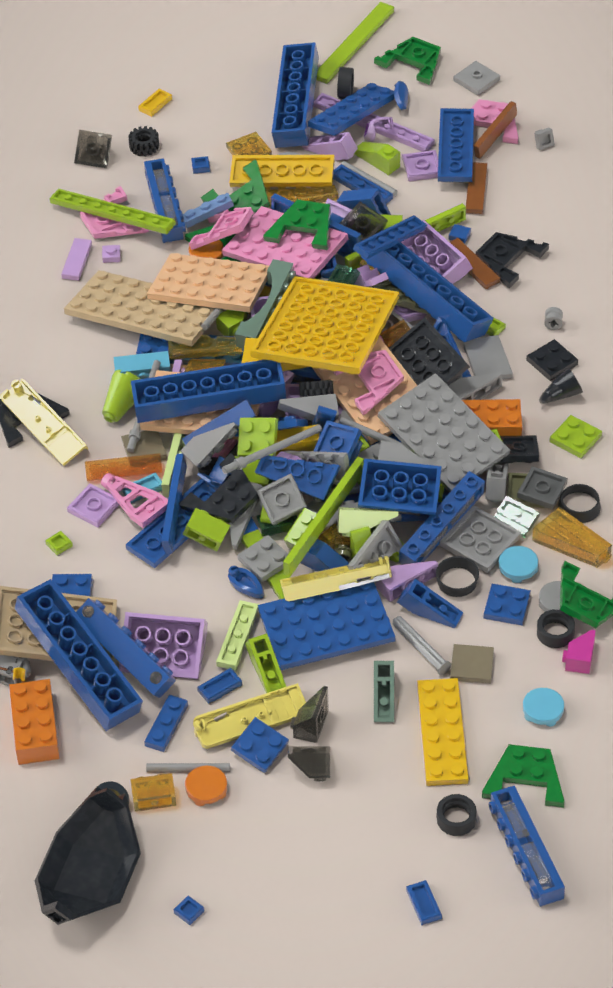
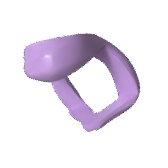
[364,117,394,141]

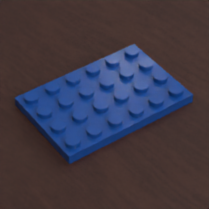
[258,577,396,670]

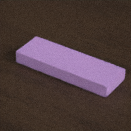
[61,238,92,281]

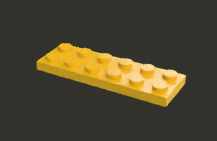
[229,155,335,187]
[417,678,468,786]

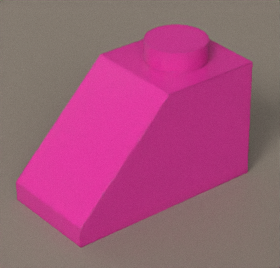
[562,630,596,674]

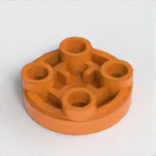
[189,240,224,259]
[185,765,227,806]

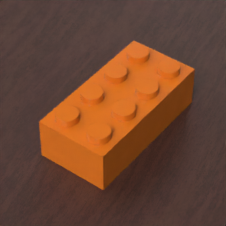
[462,399,522,436]
[9,679,60,765]

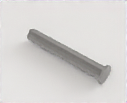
[393,616,451,675]

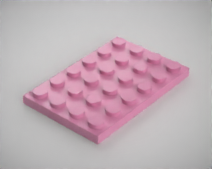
[222,206,349,279]

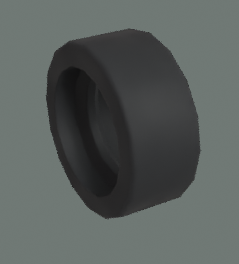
[337,67,354,99]
[537,609,575,648]
[436,794,477,836]

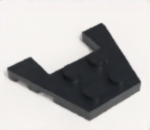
[476,232,549,288]
[0,392,70,448]
[179,453,259,524]

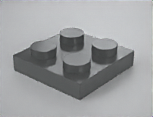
[517,466,568,510]

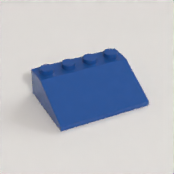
[358,459,442,515]

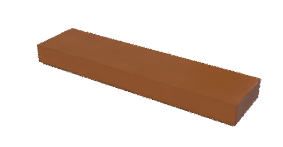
[474,101,517,159]
[466,162,487,214]
[450,238,500,289]

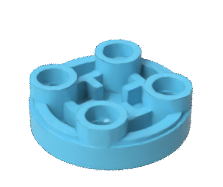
[499,546,538,583]
[523,688,564,727]

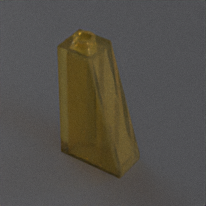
[532,507,612,568]

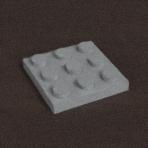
[440,506,522,573]

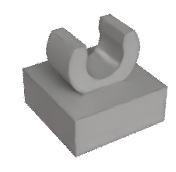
[534,128,555,150]

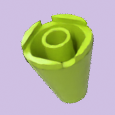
[102,370,140,423]

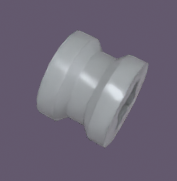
[544,307,563,330]

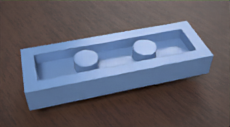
[182,193,234,228]

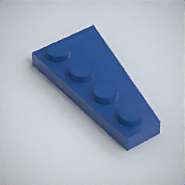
[255,455,340,502]

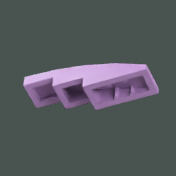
[341,264,389,287]

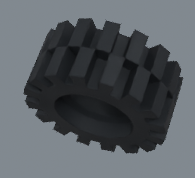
[128,126,160,156]
[299,380,334,397]

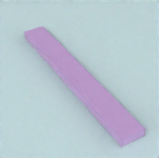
[313,93,435,152]

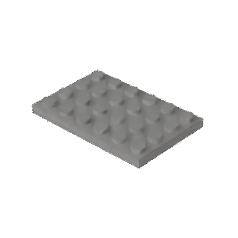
[377,373,510,493]

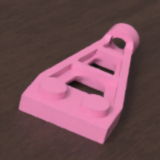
[101,473,168,528]

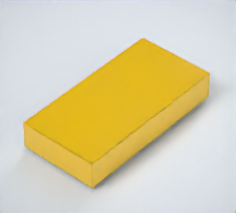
[138,89,172,117]

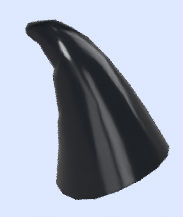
[539,368,583,404]

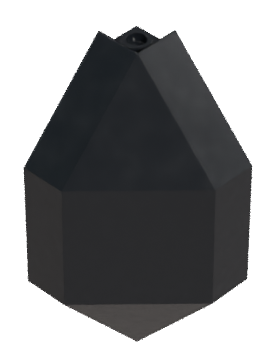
[34,786,141,925]

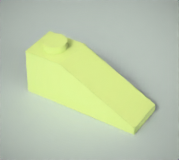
[338,507,399,537]

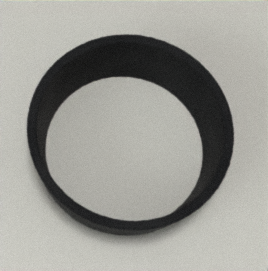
[558,484,601,523]
[436,556,479,597]

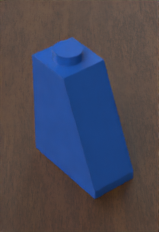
[337,188,391,215]

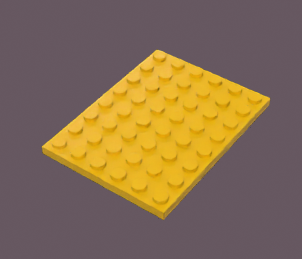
[250,276,399,374]

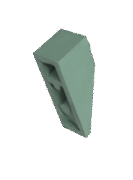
[374,661,394,722]

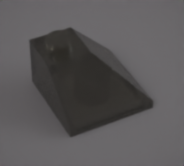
[74,130,112,169]
[339,202,388,241]
[290,686,329,743]
[288,746,330,782]

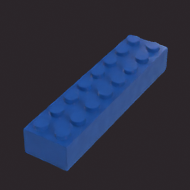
[271,42,319,148]
[361,242,494,342]
[131,360,286,423]
[15,579,143,731]

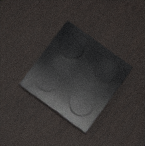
[526,339,578,381]
[500,435,539,463]

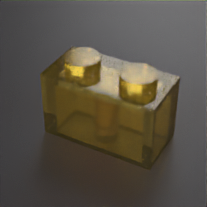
[130,773,176,812]

